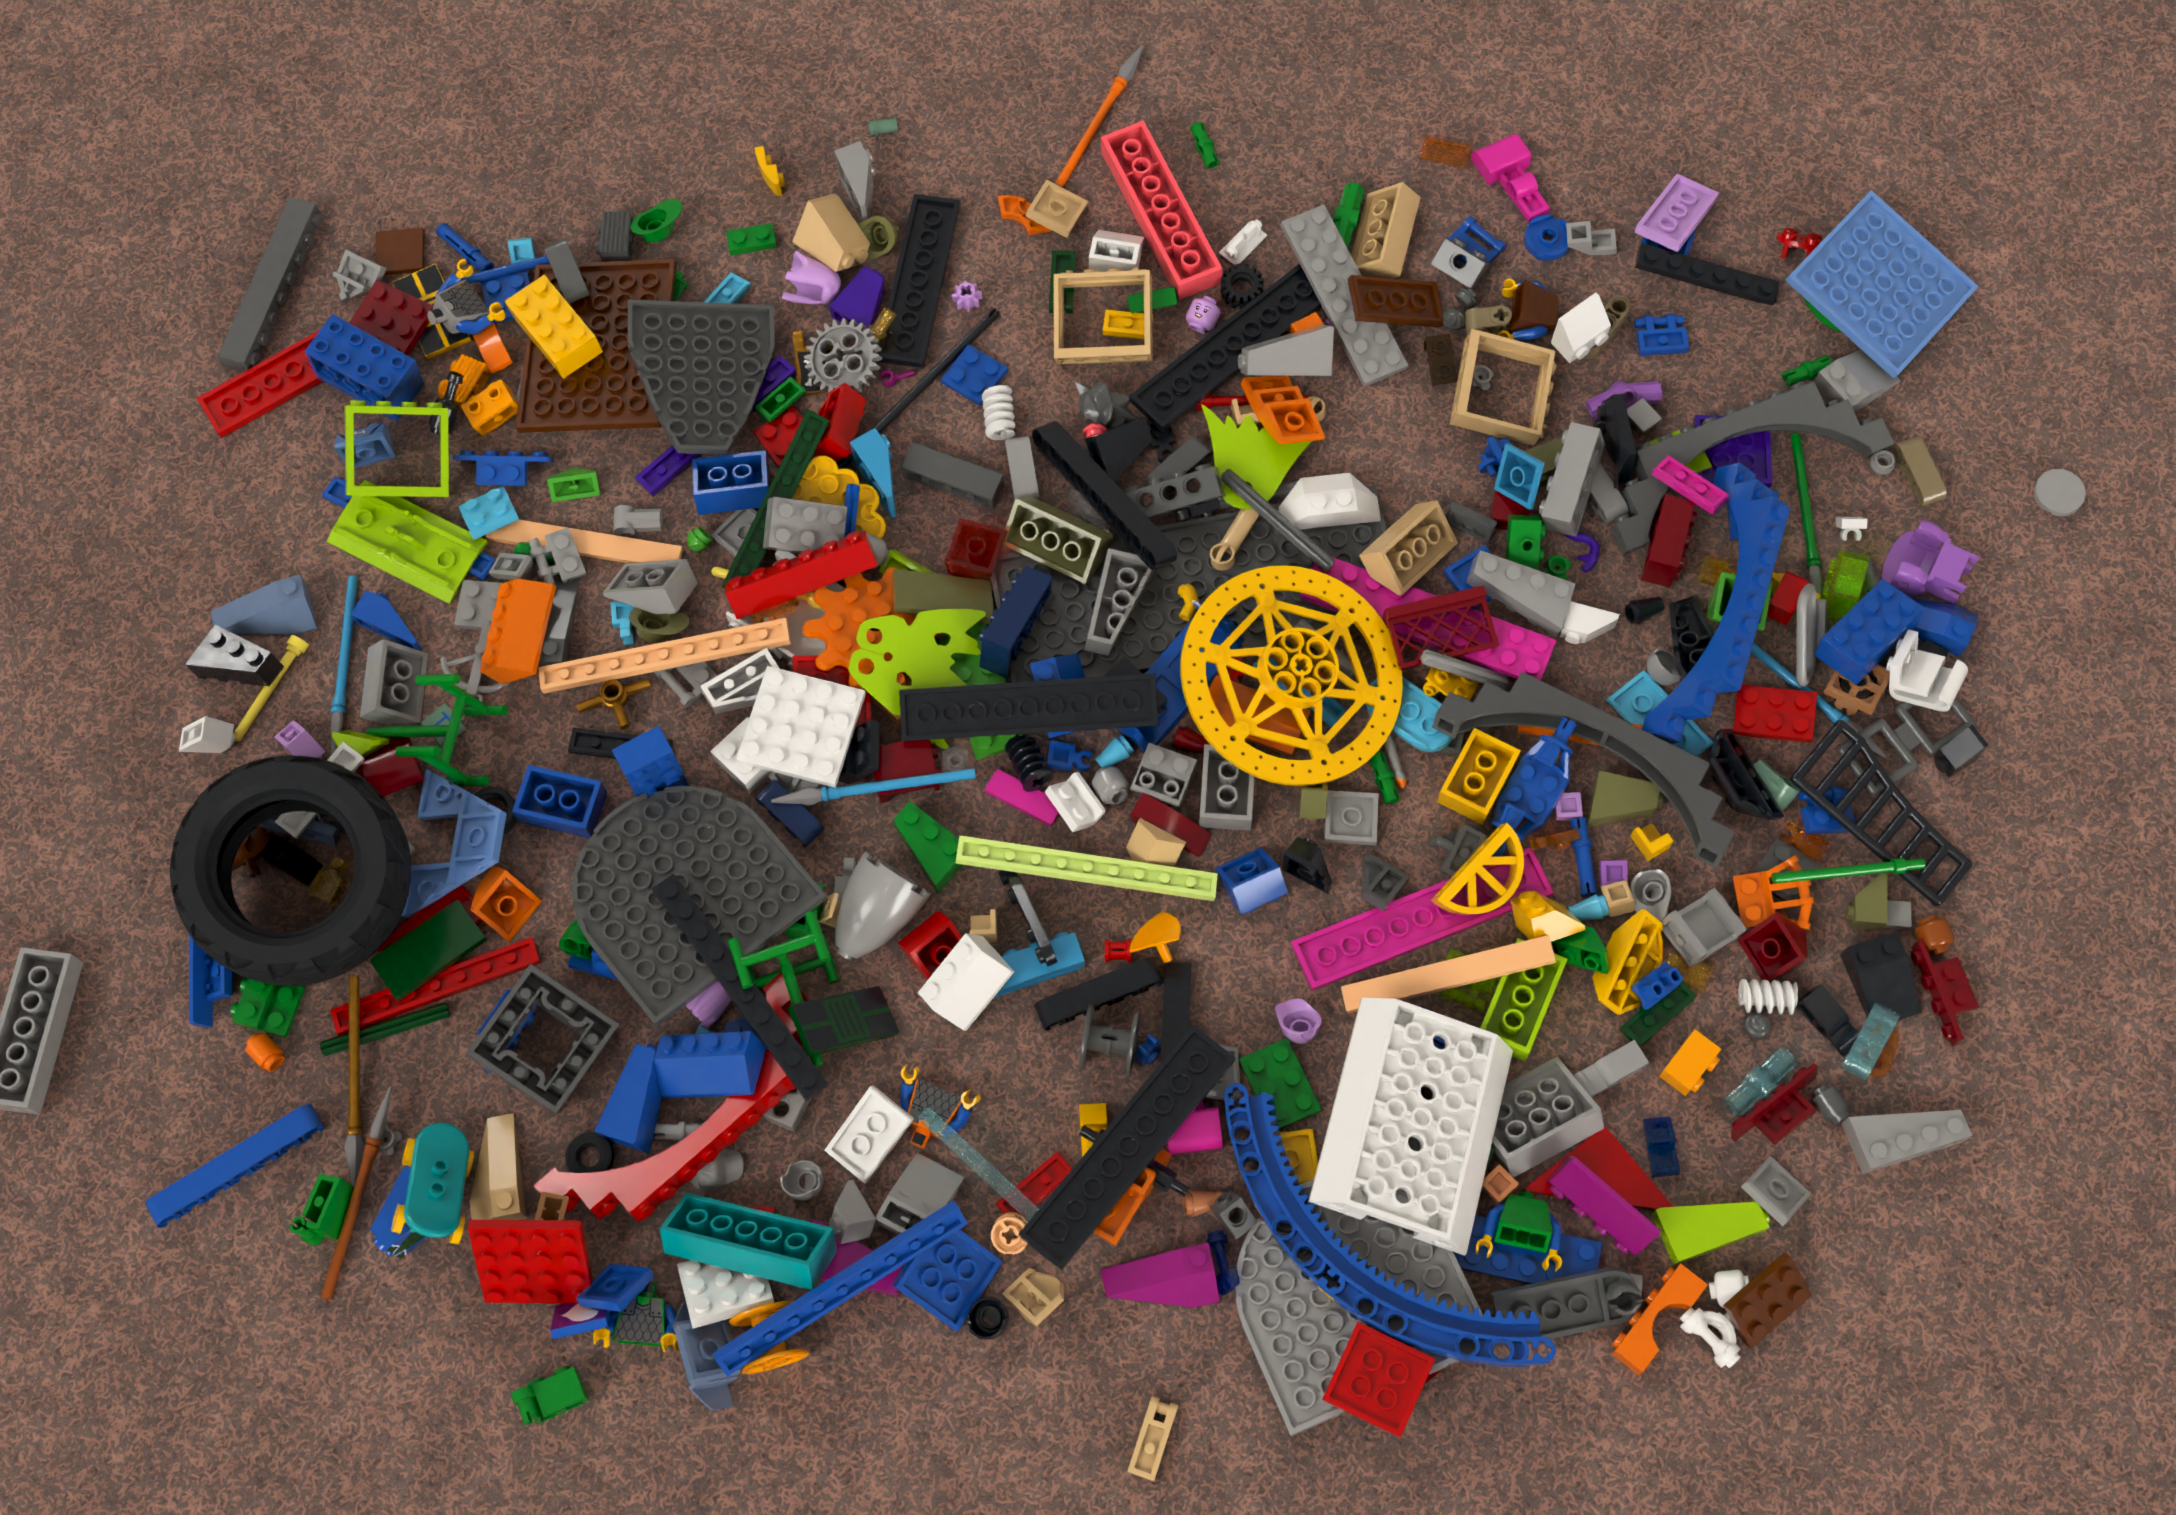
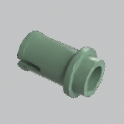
[868,117,898,137]

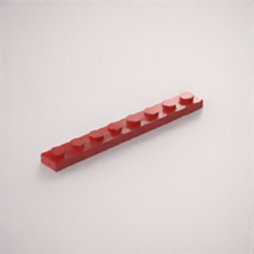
[330,937,542,1036]

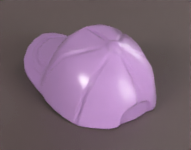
[1275,998,1322,1044]

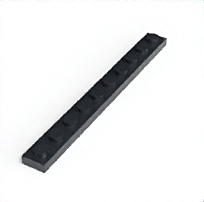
[652,874,828,1102]

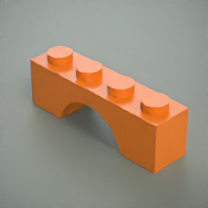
[1611,1263,1708,1376]

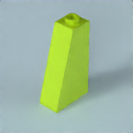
[1651,1202,1770,1266]

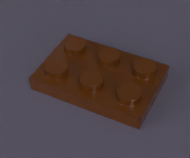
[1723,1253,1812,1348]

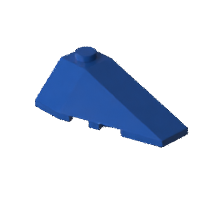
[1911,598,1978,657]

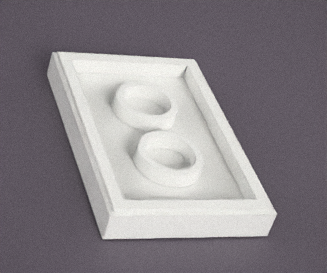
[824,1085,914,1184]

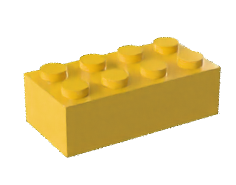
[505,275,603,379]

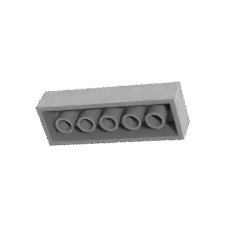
[0,947,83,1115]

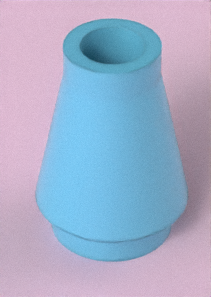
[1095,735,1134,768]
[1568,894,1609,921]

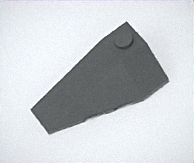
[537,580,580,672]

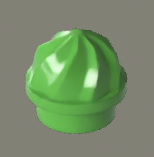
[687,526,713,552]

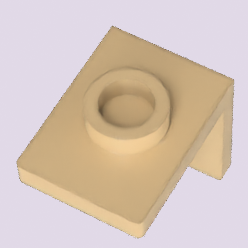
[818,892,841,928]

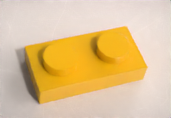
[1103,310,1153,339]

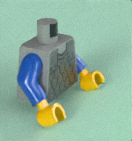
[427,259,506,335]

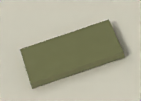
[892,569,994,624]

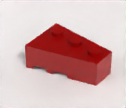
[810,383,866,462]

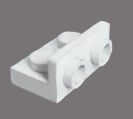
[1045,772,1106,832]

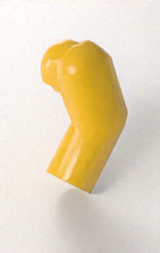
[1178,584,1199,621]

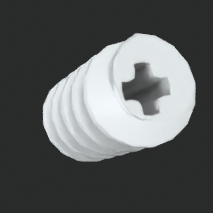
[982,385,1016,440]
[1738,979,1798,1015]

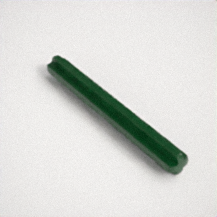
[320,1003,450,1056]

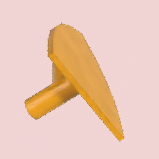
[1129,912,1181,963]

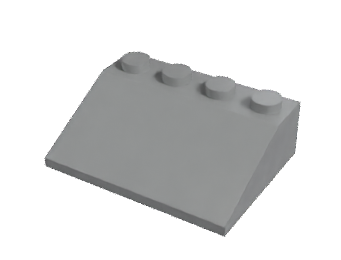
[1491,1057,1604,1178]

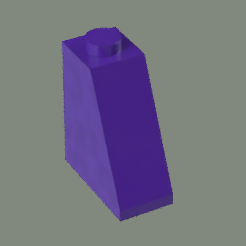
[829,266,885,332]

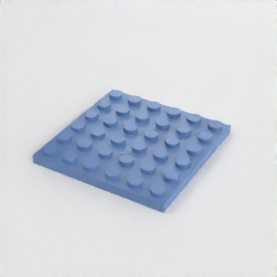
[1785,190,1979,378]

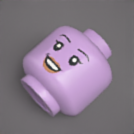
[1186,296,1221,334]

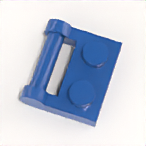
[1447,216,1507,265]

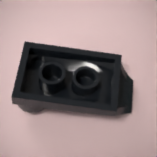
[1594,394,1637,488]

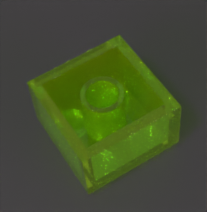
[1821,550,1870,620]

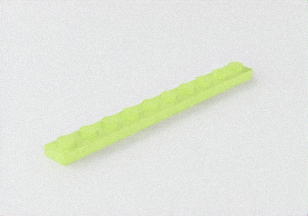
[955,835,1218,901]

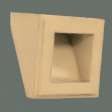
[1601,880,1635,917]

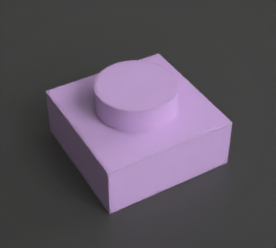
[1554,792,1583,821]

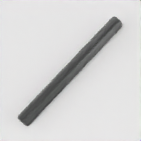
[1221,469,1335,572]

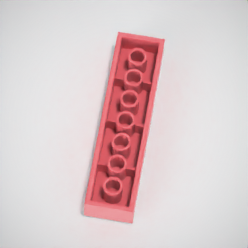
[1101,120,1222,301]

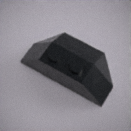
[1709,729,1785,820]

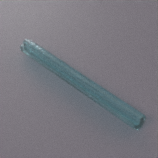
[918,1107,1039,1221]

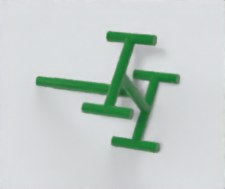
[366,674,508,786]
[728,911,840,1067]

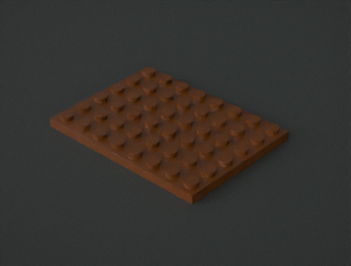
[516,259,677,433]

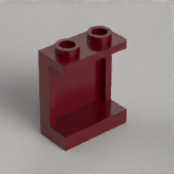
[873,740,942,803]

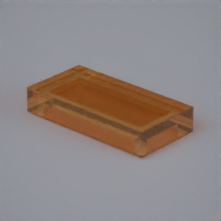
[1420,136,1471,168]

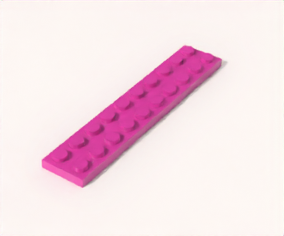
[1300,556,1556,681]
[1291,847,1554,991]

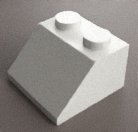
[1551,293,1611,363]

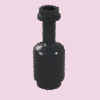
[429,371,464,435]

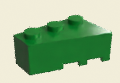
[893,801,963,894]

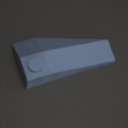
[211,575,317,636]

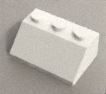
[918,933,1014,1031]

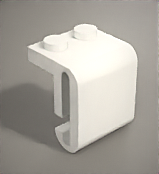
[1886,630,1968,712]

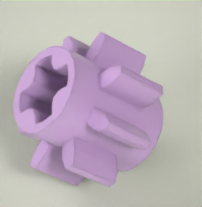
[952,281,982,312]

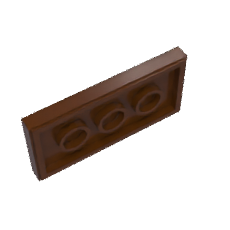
[1347,275,1444,327]

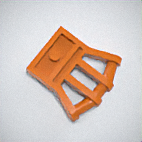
[1732,855,1815,930]

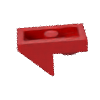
[1767,570,1810,626]

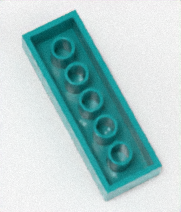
[660,1193,837,1290]

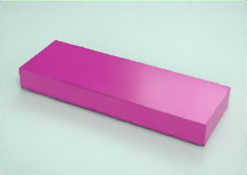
[1652,455,1729,515]
[984,769,1059,827]

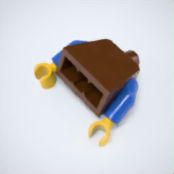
[1498,279,1565,342]

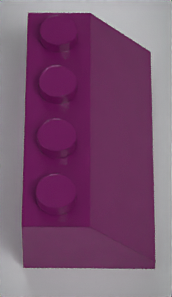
[1547,1156,1662,1256]

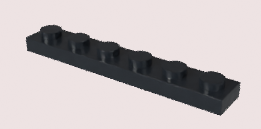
[1635,243,1779,305]

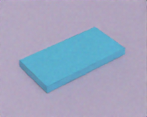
[1606,670,1714,756]

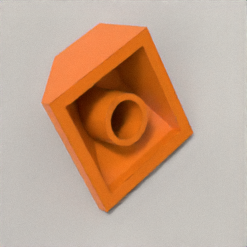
[470,865,542,942]

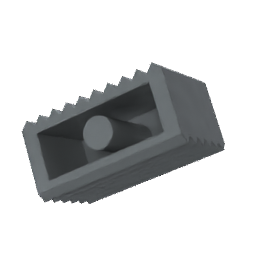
[596,211,633,262]

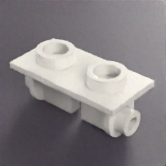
[1219,219,1267,266]

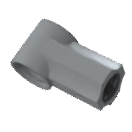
[613,505,663,536]

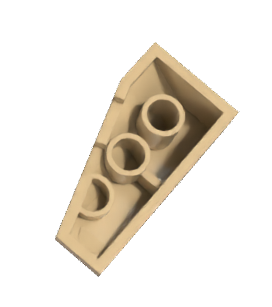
[470,1113,527,1220]

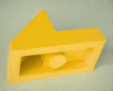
[1079,1103,1107,1157]

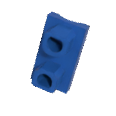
[1478,436,1511,477]
[1631,961,1683,1010]

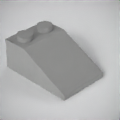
[834,141,875,222]
[1814,349,1901,413]
[603,559,698,615]

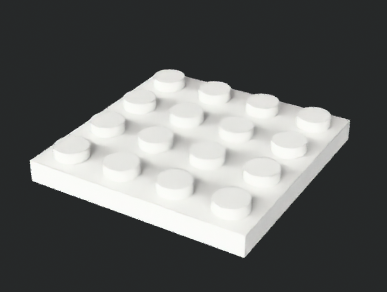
[736,666,866,788]

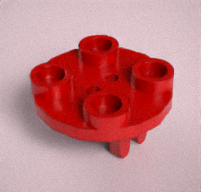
[1776,228,1822,258]

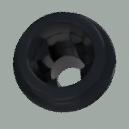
[1625,597,1664,624]

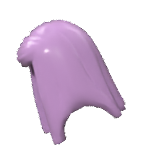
[782,251,842,305]
[682,981,732,1029]

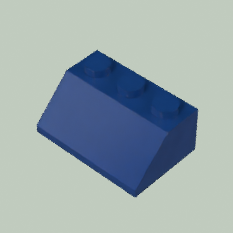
[1029,653,1085,740]

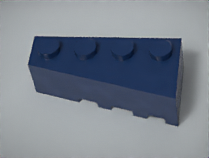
[979,566,1053,679]

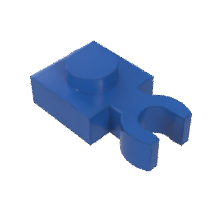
[1046,740,1092,772]
[1135,1034,1161,1068]

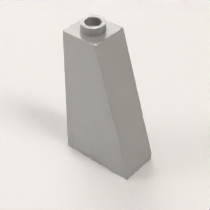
[1238,324,1334,376]

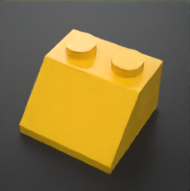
[1510,891,1586,942]

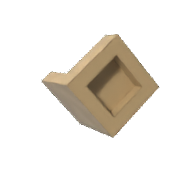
[1231,399,1261,431]
[970,909,998,943]

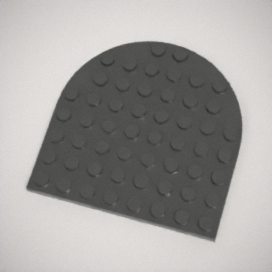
[572,786,827,1027]

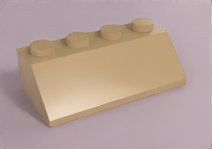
[1351,182,1421,279]
[1359,500,1458,595]

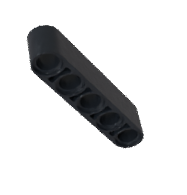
[1034,957,1164,1031]

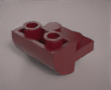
[360,737,425,797]

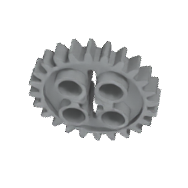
[804,318,882,393]

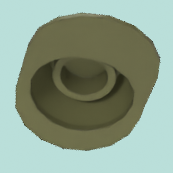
[858,215,899,261]
[629,607,690,643]

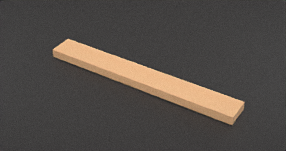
[486,520,683,563]
[1341,935,1556,1014]

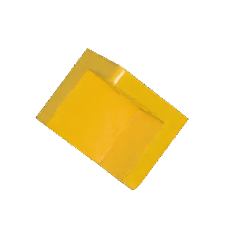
[1630,824,1674,861]

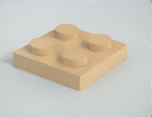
[1025,179,1088,238]

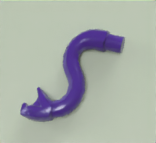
[1564,532,1600,573]

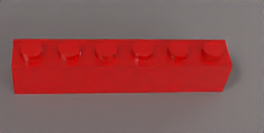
[725,531,878,619]

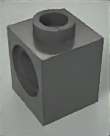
[1210,1190,1258,1239]

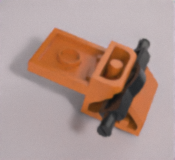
[1079,1125,1190,1247]

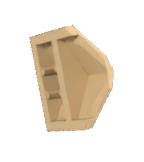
[1126,818,1186,867]
[1002,1268,1064,1327]

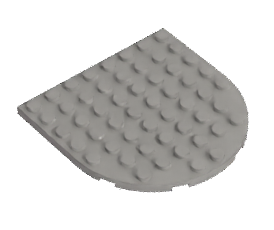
[1235,1180,1483,1437]

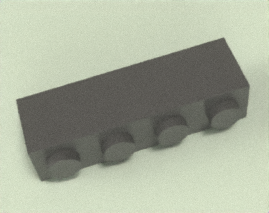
[901,443,1004,509]

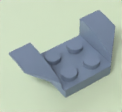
[672,1302,741,1410]

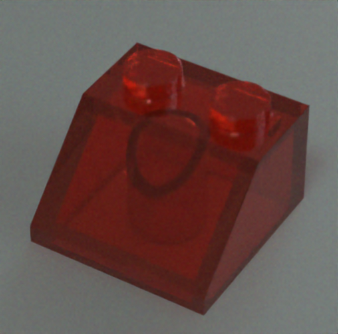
[944,518,1008,579]

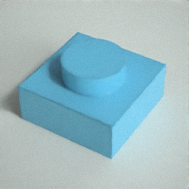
[508,237,536,264]

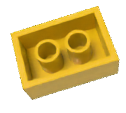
[1437,728,1521,825]

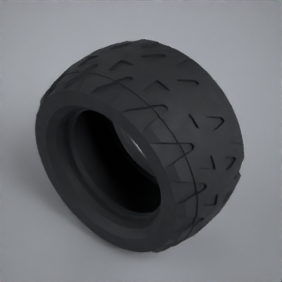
[170,755,411,986]

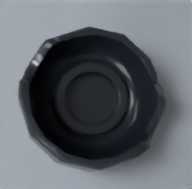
[967,1297,1009,1340]

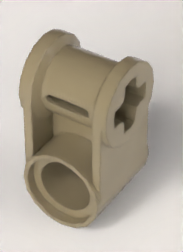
[1464,305,1512,335]

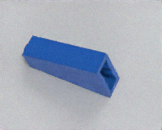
[594,1043,662,1154]

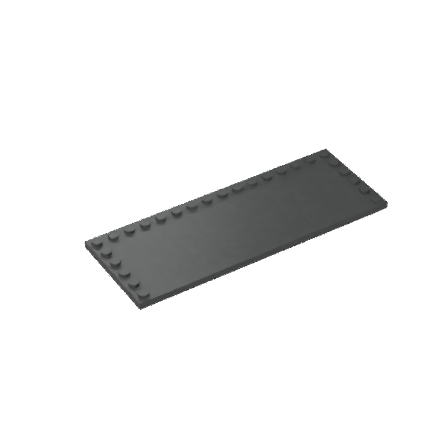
[987,485,1387,683]

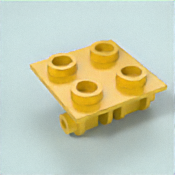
[1423,650,1479,701]

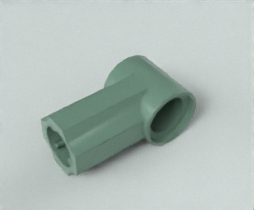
[1754,759,1801,811]

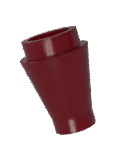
[1172,726,1210,754]

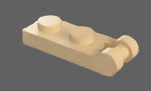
[1127,1396,1179,1482]

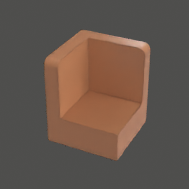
[1482,1164,1519,1206]

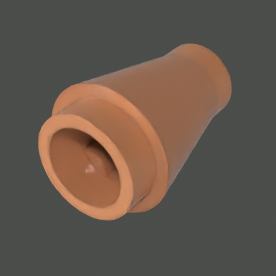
[1182,1190,1222,1217]

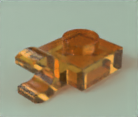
[1778,822,1829,860]

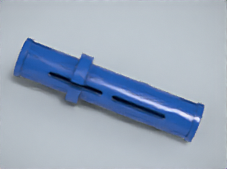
[436,223,494,272]
[1570,817,1598,897]

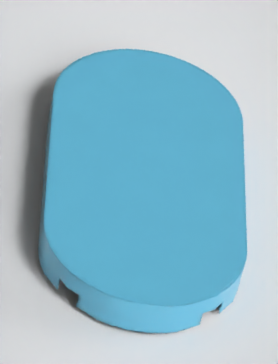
[1365,677,1454,752]

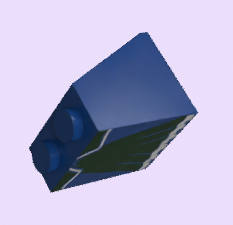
[370,1165,427,1259]

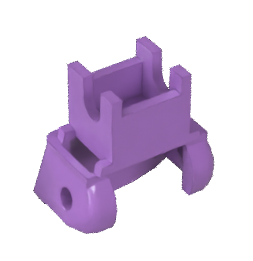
[1881,520,1979,604]

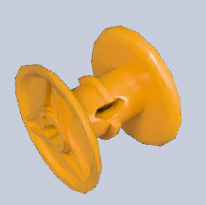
[729,1301,810,1374]

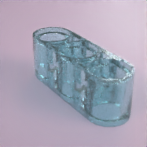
[1841,1002,1901,1081]

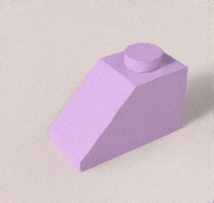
[274,720,326,759]

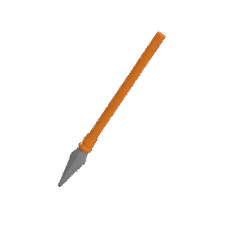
[1054,45,1144,188]

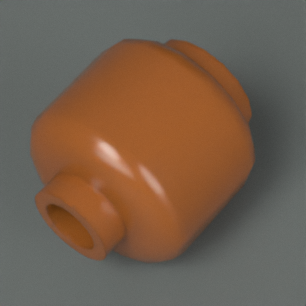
[1914,915,1955,956]

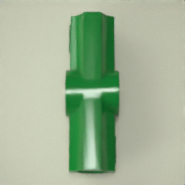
[1333,182,1365,249]

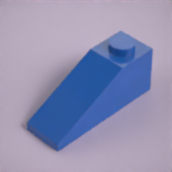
[350,590,423,651]

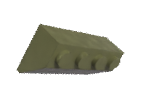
[1000,495,1113,584]

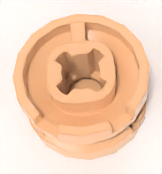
[991,1212,1028,1255]

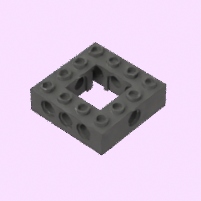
[466,964,619,1116]

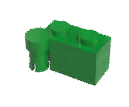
[289,1174,354,1246]
[510,1365,590,1425]

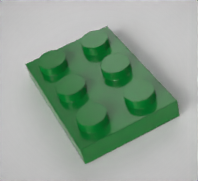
[1239,1038,1321,1130]

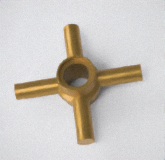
[576,677,652,730]

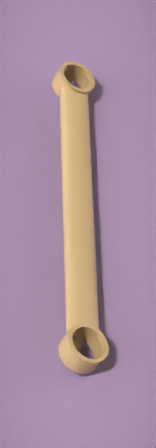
[1210,397,1325,571]

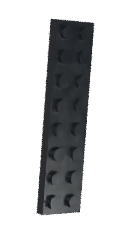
[877,194,961,368]

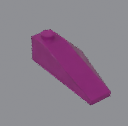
[1101,1243,1220,1308]

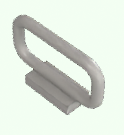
[1796,583,1827,687]

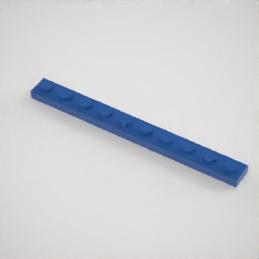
[712,1200,968,1377]

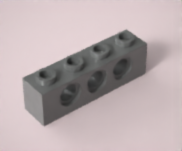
[1125,464,1225,519]

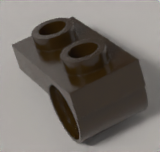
[1424,333,1457,386]

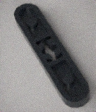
[998,870,1057,967]

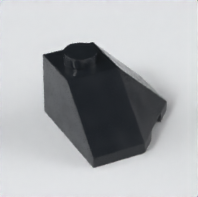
[1282,837,1332,894]

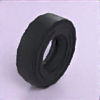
[565,1132,614,1173]

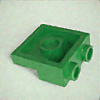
[230,977,305,1038]

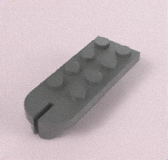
[1491,1267,1643,1349]

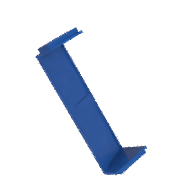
[1115,600,1244,753]

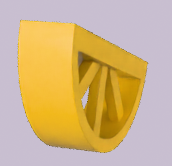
[1431,823,1524,915]

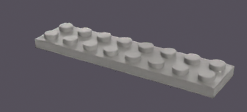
[1280,205,1408,387]

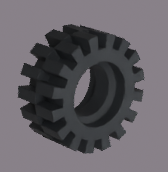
[1220,263,1264,309]

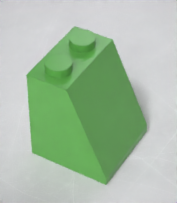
[1706,572,1773,631]

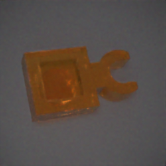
[1529,829,1580,850]

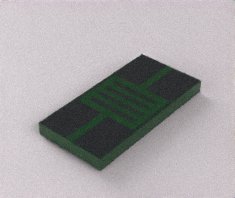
[788,986,900,1057]

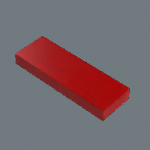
[995,1151,1073,1219]

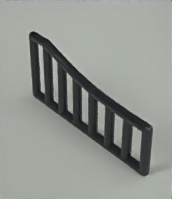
[1790,720,1972,906]

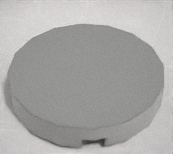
[2033,469,2086,516]

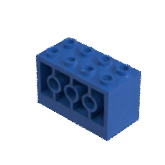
[304,314,424,422]

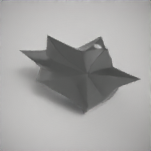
[1075,381,1137,427]

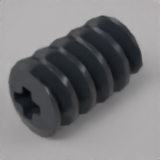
[1005,736,1052,792]

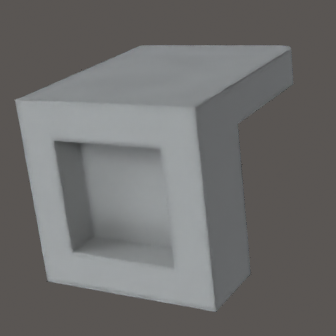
[1627,398,1662,433]

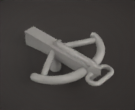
[440,624,510,705]

